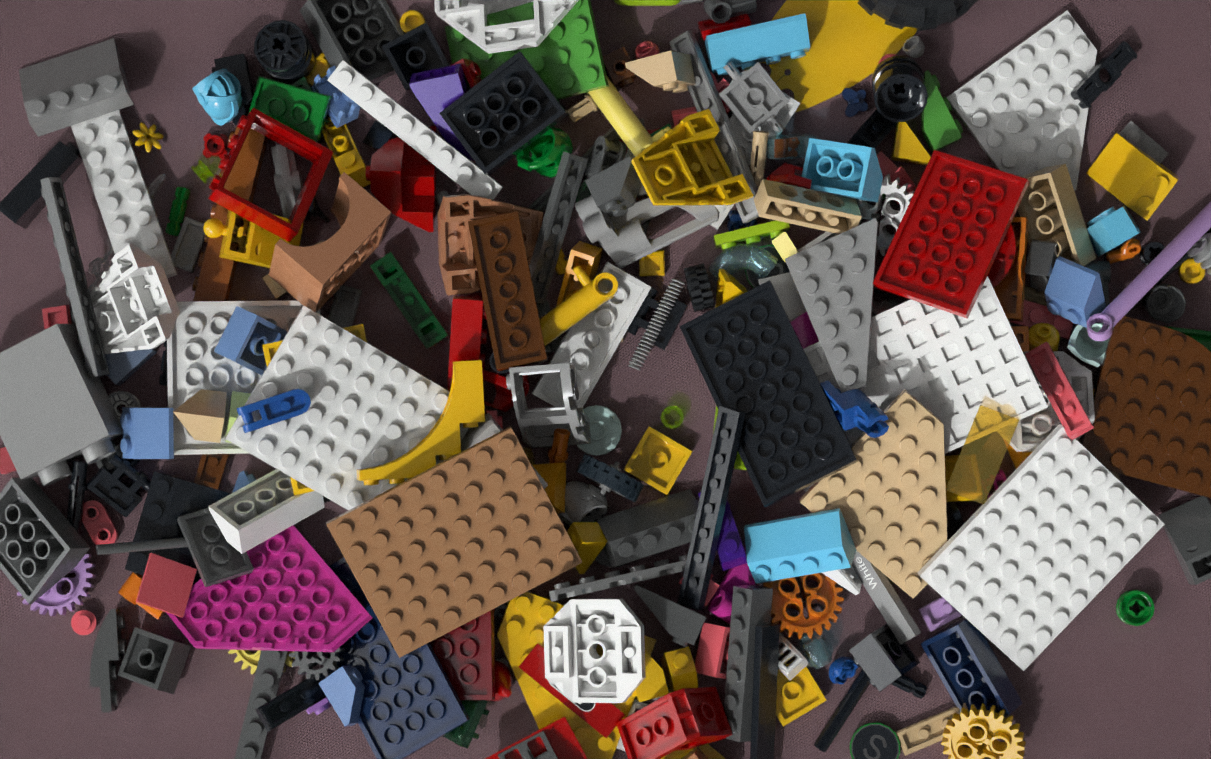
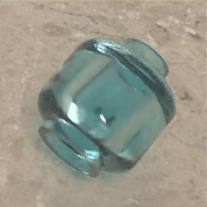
[796,632,833,669]

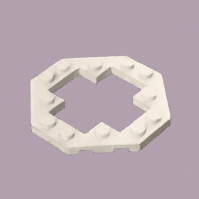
[434,0,579,54]

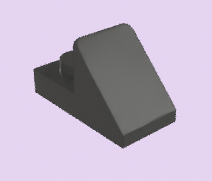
[1024,239,1057,291]

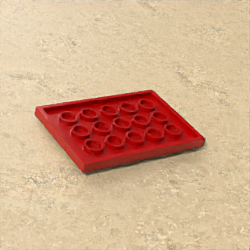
[873,150,1029,319]

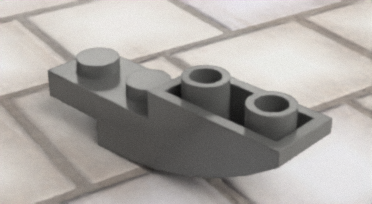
[90,608,127,712]

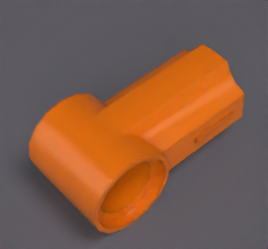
[118,572,165,620]

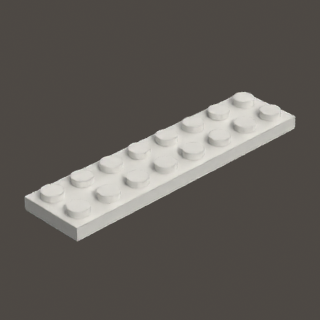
[71,109,177,278]

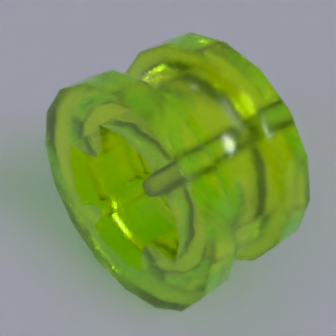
[191,159,215,184]
[661,406,684,429]

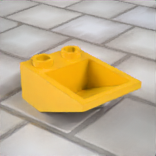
[203,210,303,268]

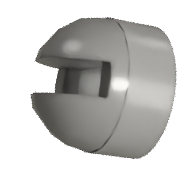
[903,36,925,58]

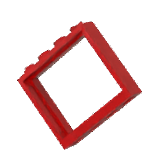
[208,108,333,242]

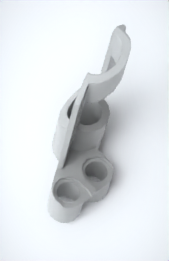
[575,195,720,269]

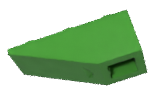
[921,70,963,153]

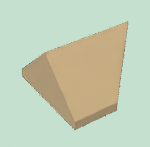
[173,389,227,443]

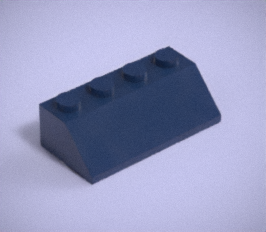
[920,618,1023,729]

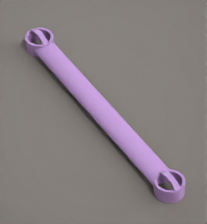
[1087,201,1211,341]

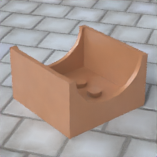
[269,172,391,313]

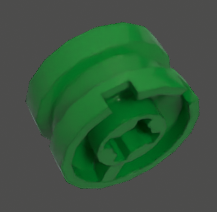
[1115,590,1155,626]

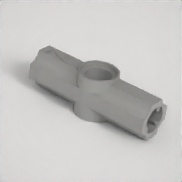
[271,145,306,219]

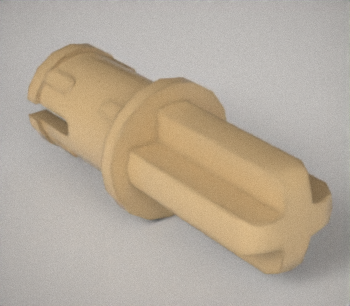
[567,94,598,122]

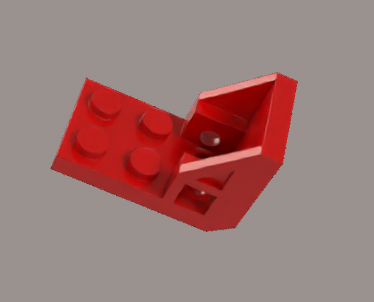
[616,687,733,759]

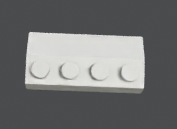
[209,469,324,554]

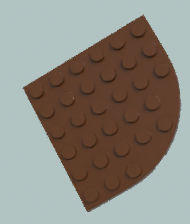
[1081,316,1211,498]

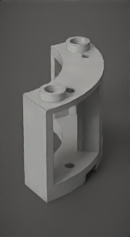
[506,363,591,448]

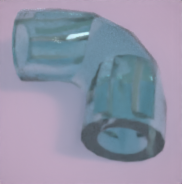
[708,244,779,278]

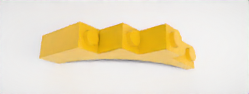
[356,360,485,485]

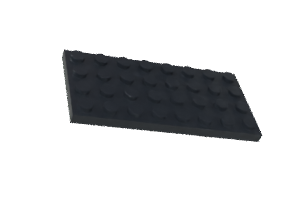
[679,280,858,507]

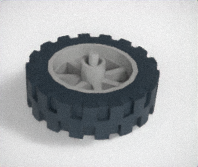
[576,454,644,502]

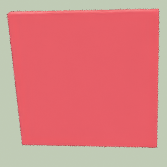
[136,553,197,618]

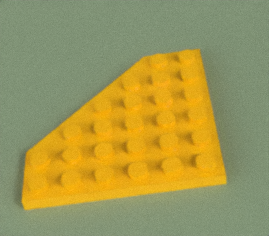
[496,592,656,759]

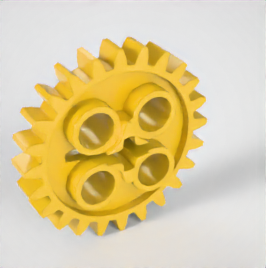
[941,704,1026,759]

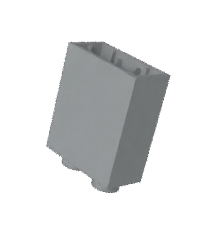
[0,324,123,486]

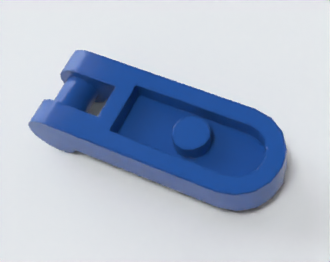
[236,389,311,433]

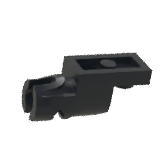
[847,109,898,149]

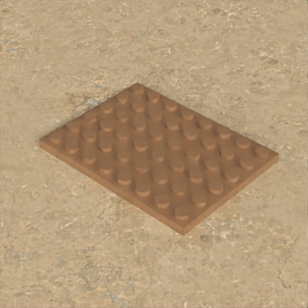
[326,426,583,658]

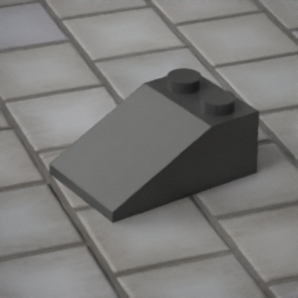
[634,584,706,647]

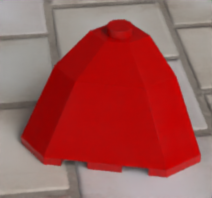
[365,126,437,232]

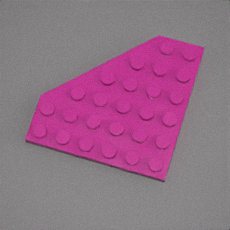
[166,525,373,652]

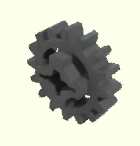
[289,647,345,680]

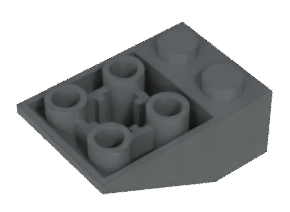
[1158,496,1211,585]

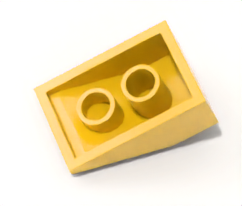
[1086,132,1178,221]

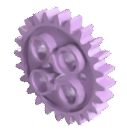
[17,554,96,617]

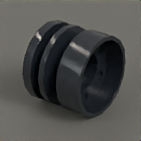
[254,20,316,84]
[872,56,928,122]

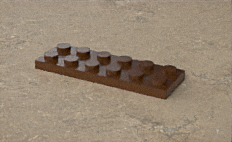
[468,211,548,371]

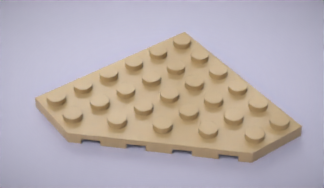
[800,389,947,598]

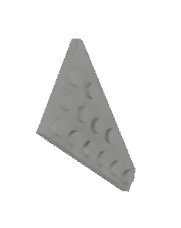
[785,218,879,393]

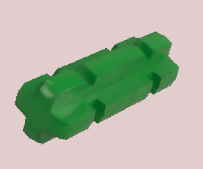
[165,187,190,236]

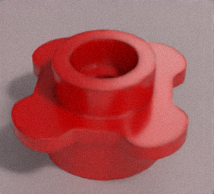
[203,133,228,159]

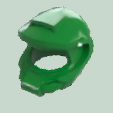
[517,127,573,178]

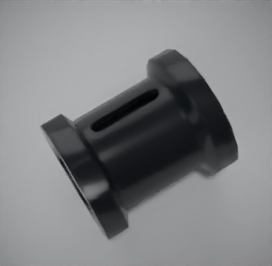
[1140,242,1165,266]

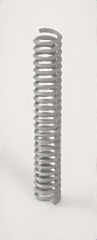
[628,279,685,371]

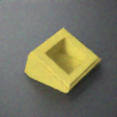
[772,232,799,262]

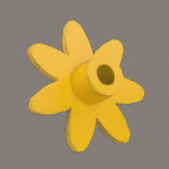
[132,122,164,153]

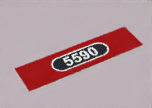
[519,643,625,738]

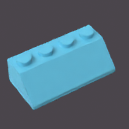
[705,13,810,76]
[744,508,856,584]

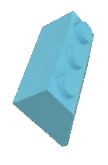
[801,138,883,202]

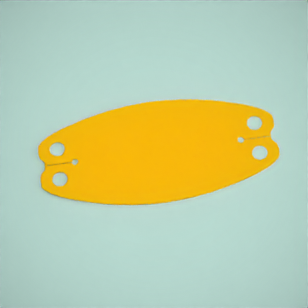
[745,0,917,112]

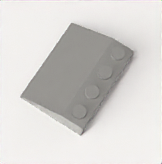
[19,38,134,137]

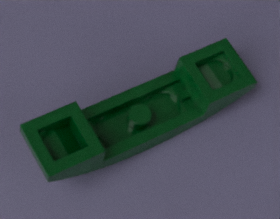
[370,252,448,349]

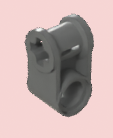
[585,136,626,179]

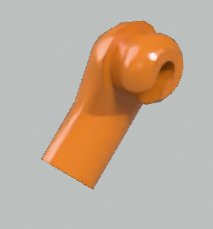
[1106,238,1141,264]

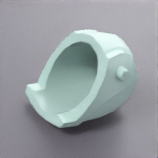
[1067,322,1109,367]

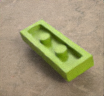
[713,220,790,251]

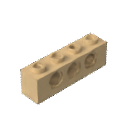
[754,179,862,234]

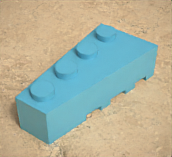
[1087,206,1141,257]

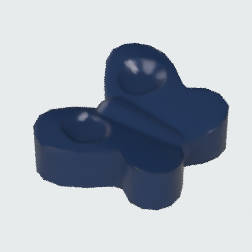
[841,88,868,118]
[727,210,757,232]

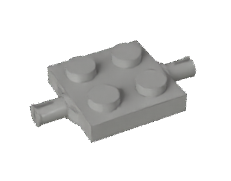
[718,61,790,135]

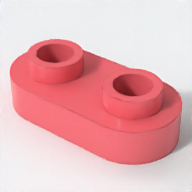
[82,500,118,546]

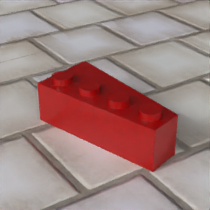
[447,292,487,392]

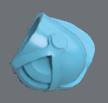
[192,69,242,126]

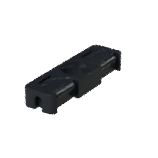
[1071,41,1137,109]

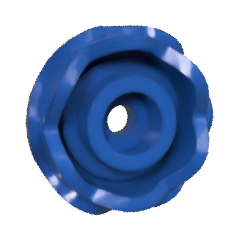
[829,656,858,684]

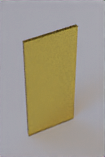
[946,405,1019,504]

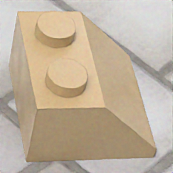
[625,50,696,93]

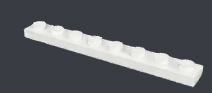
[328,60,503,200]

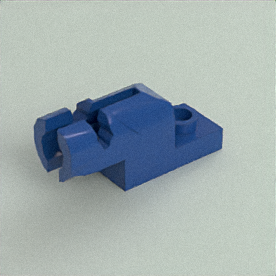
[820,380,889,438]

